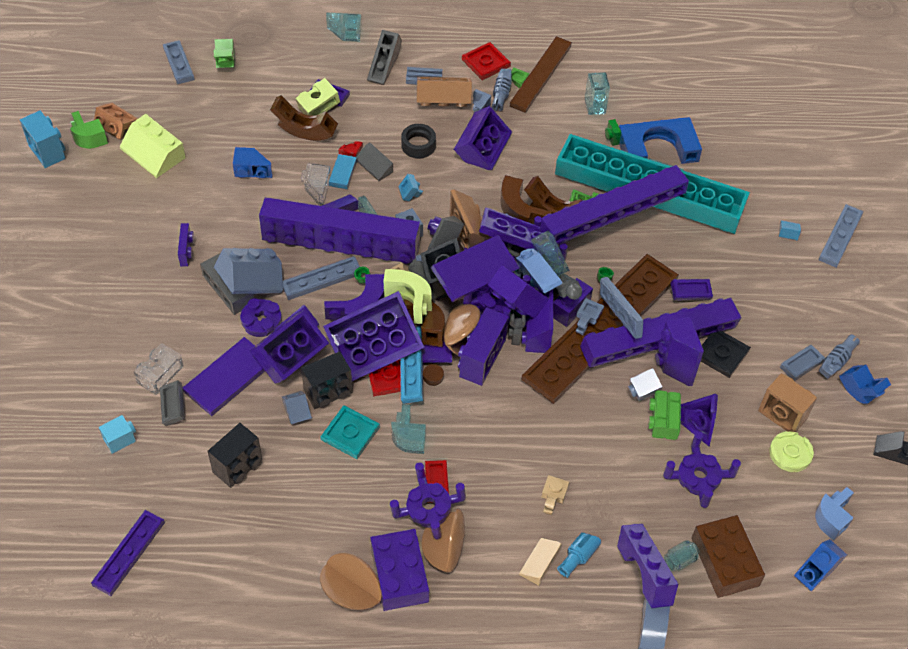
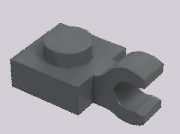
[508,314,526,345]

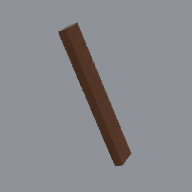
[510,36,572,113]

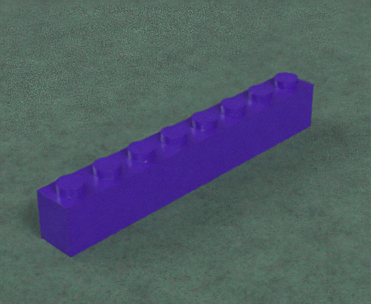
[540,165,689,247]
[580,298,742,368]

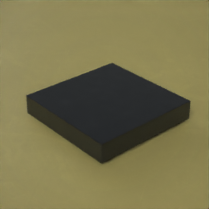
[700,330,751,378]

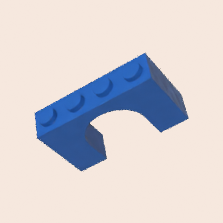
[619,117,702,164]

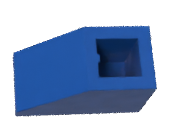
[233,147,273,178]
[794,539,847,591]

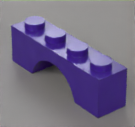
[617,524,679,608]

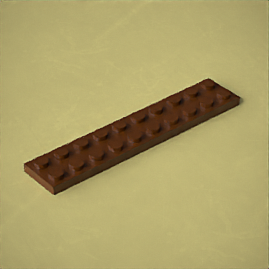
[521,254,679,404]

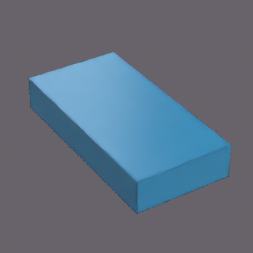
[329,154,357,189]

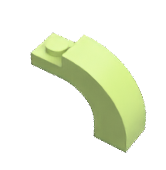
[384,269,432,324]

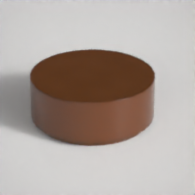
[423,364,444,386]

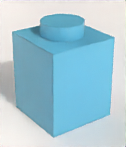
[99,415,136,454]

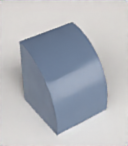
[282,391,312,424]

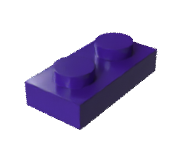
[178,223,194,267]

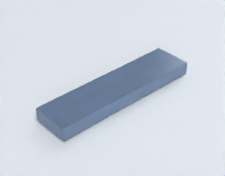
[819,204,864,268]
[283,256,360,300]
[600,277,643,339]

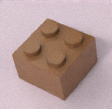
[758,373,817,432]

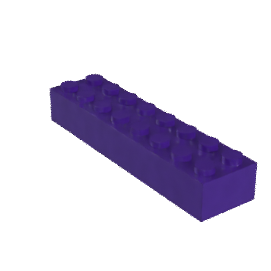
[259,197,420,264]

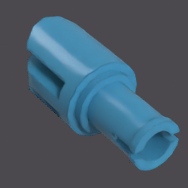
[557,532,601,578]

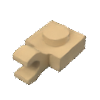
[541,475,569,515]

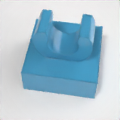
[398,174,423,201]

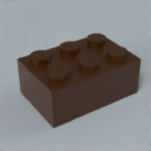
[691,515,765,598]

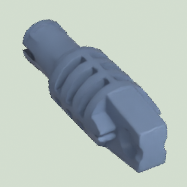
[492,69,512,111]
[819,334,860,379]

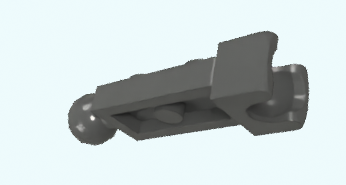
[553,268,582,300]

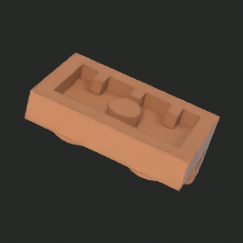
[94,103,138,139]

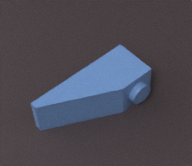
[516,249,562,293]

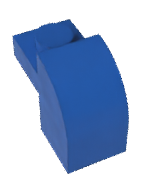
[839,364,891,404]

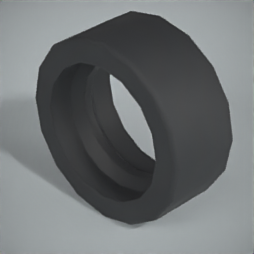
[401,124,436,159]

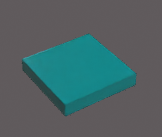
[320,405,380,459]

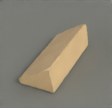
[519,538,562,586]

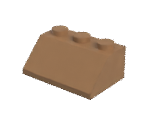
[417,77,472,107]
[450,189,492,249]

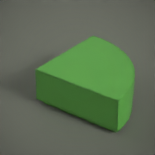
[512,67,529,88]

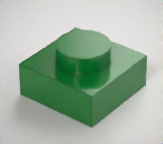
[605,119,621,146]

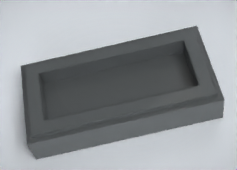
[160,380,185,426]

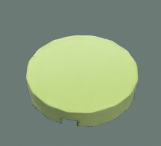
[769,431,814,472]

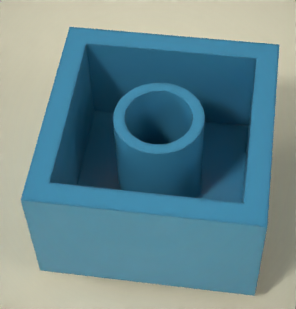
[19,110,65,168]

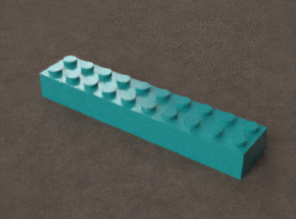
[555,134,750,234]

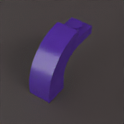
[324,274,385,320]

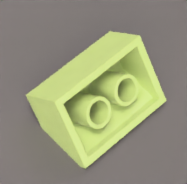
[120,114,186,178]

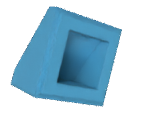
[779,220,801,240]

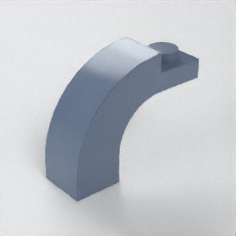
[638,598,670,649]

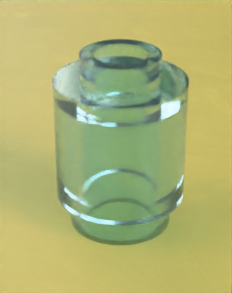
[664,540,699,571]

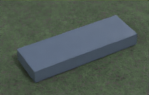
[162,40,195,85]

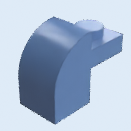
[815,487,854,541]

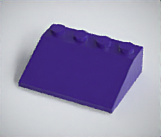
[323,291,425,382]

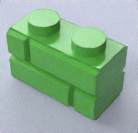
[648,390,681,440]

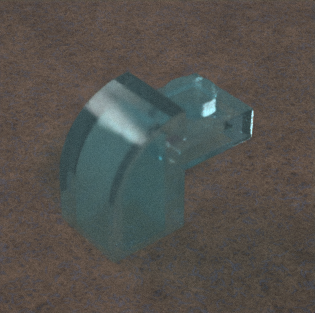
[391,404,426,454]

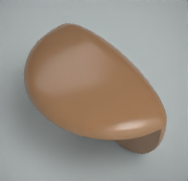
[444,304,480,355]
[422,508,465,573]
[320,553,382,610]

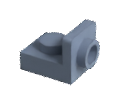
[473,89,491,112]

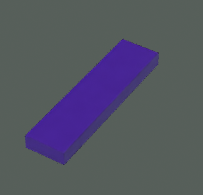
[91,510,165,596]

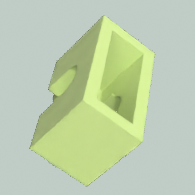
[296,78,340,116]

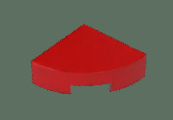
[338,141,363,157]

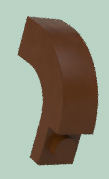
[270,95,338,141]
[500,175,552,224]
[524,176,583,214]
[404,300,445,347]

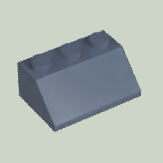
[214,248,283,294]

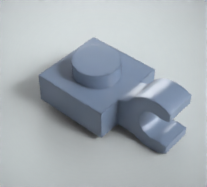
[576,298,604,335]

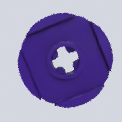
[240,298,282,337]

